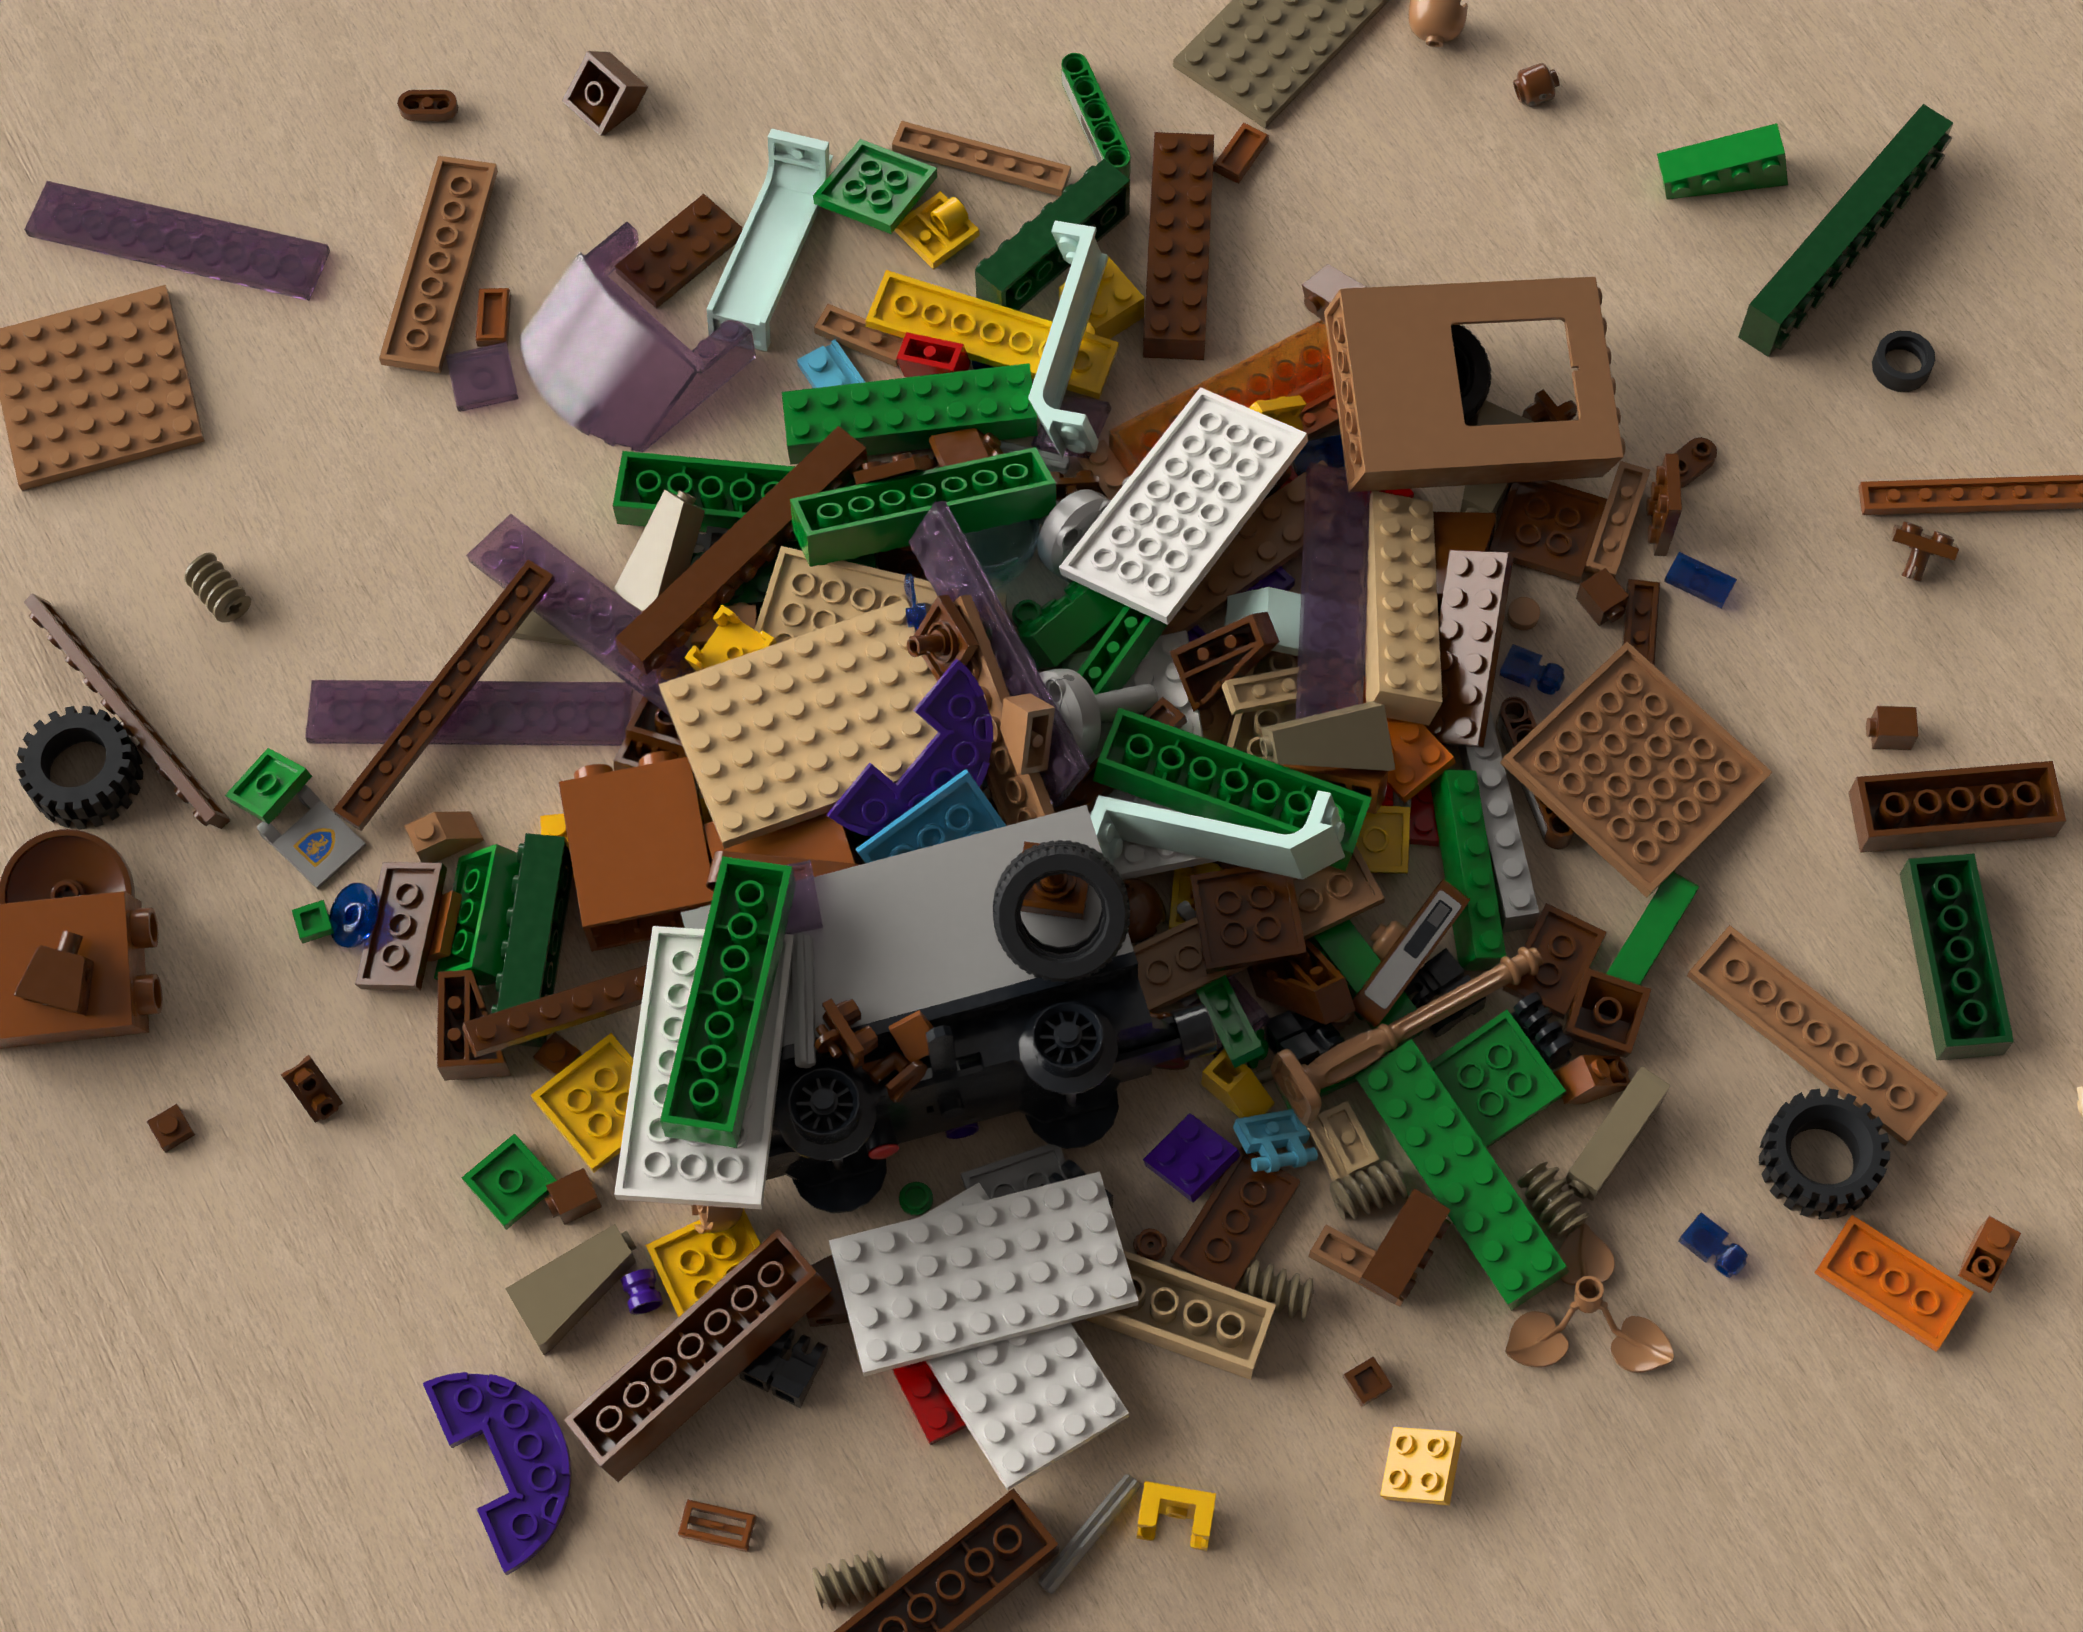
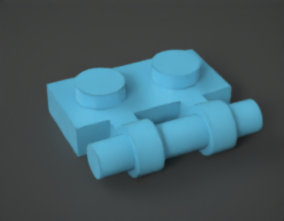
[1233,1109,1318,1173]

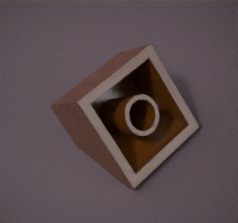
[562,51,648,136]
[929,428,1004,467]
[1563,967,1652,1058]

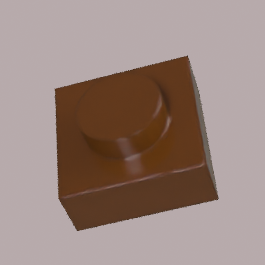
[533,1032,582,1076]
[147,1104,195,1153]
[1343,1356,1393,1407]

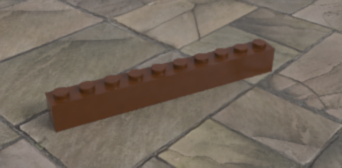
[615,426,868,676]

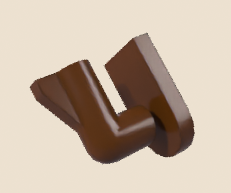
[862,1051,927,1103]

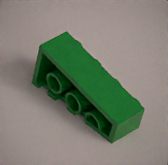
[1657,123,1788,200]

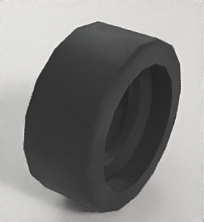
[1872,331,1935,392]

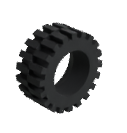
[16,706,144,829]
[1759,1088,1890,1219]

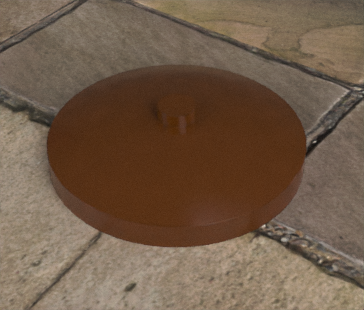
[0,829,135,904]

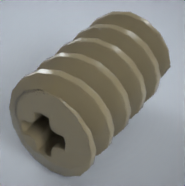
[184,552,252,623]
[1330,1160,1408,1220]
[1517,1162,1590,1240]
[1239,1259,1314,1322]
[812,1550,891,1611]

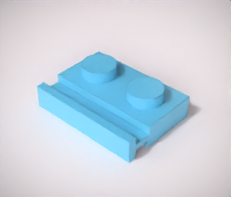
[797,339,865,388]

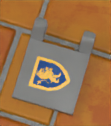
[257,785,366,889]

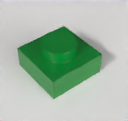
[292,900,334,944]

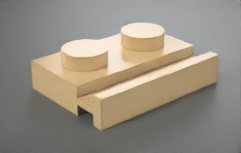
[1306,1100,1379,1182]

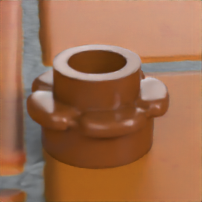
[1133,1228,1167,1261]

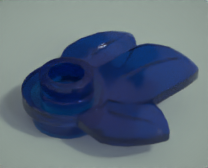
[904,573,927,633]

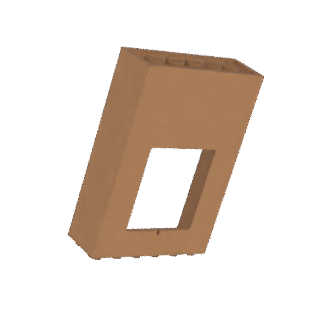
[1324,277,1626,492]

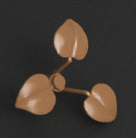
[1505,1223,1674,1373]

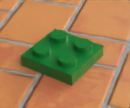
[225,748,312,824]
[461,1133,557,1230]

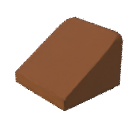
[888,1010,934,1063]

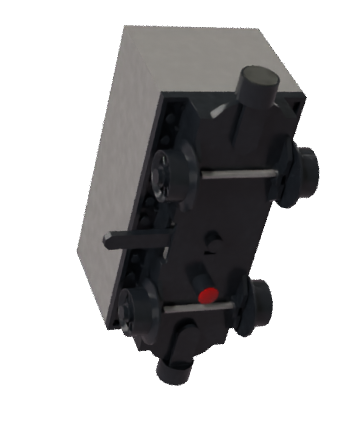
[681,805,1217,1213]

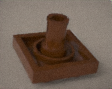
[1891,521,1959,582]
[907,595,979,681]
[1021,841,1089,920]

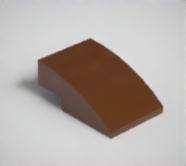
[613,684,687,771]

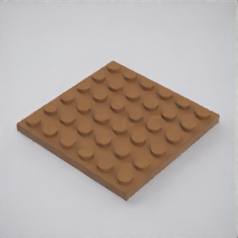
[0,285,205,491]
[1500,642,1772,898]

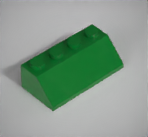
[434,844,521,986]

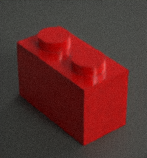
[896,332,971,377]

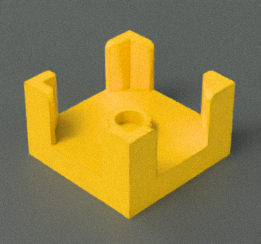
[685,605,777,671]
[1136,1481,1216,1551]

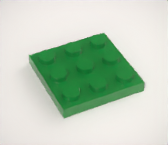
[813,139,938,234]
[1429,1009,1567,1148]

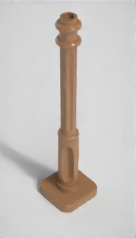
[1271,947,1543,1126]

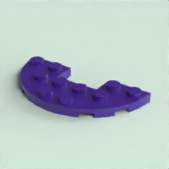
[826,659,993,836]
[423,1372,571,1576]

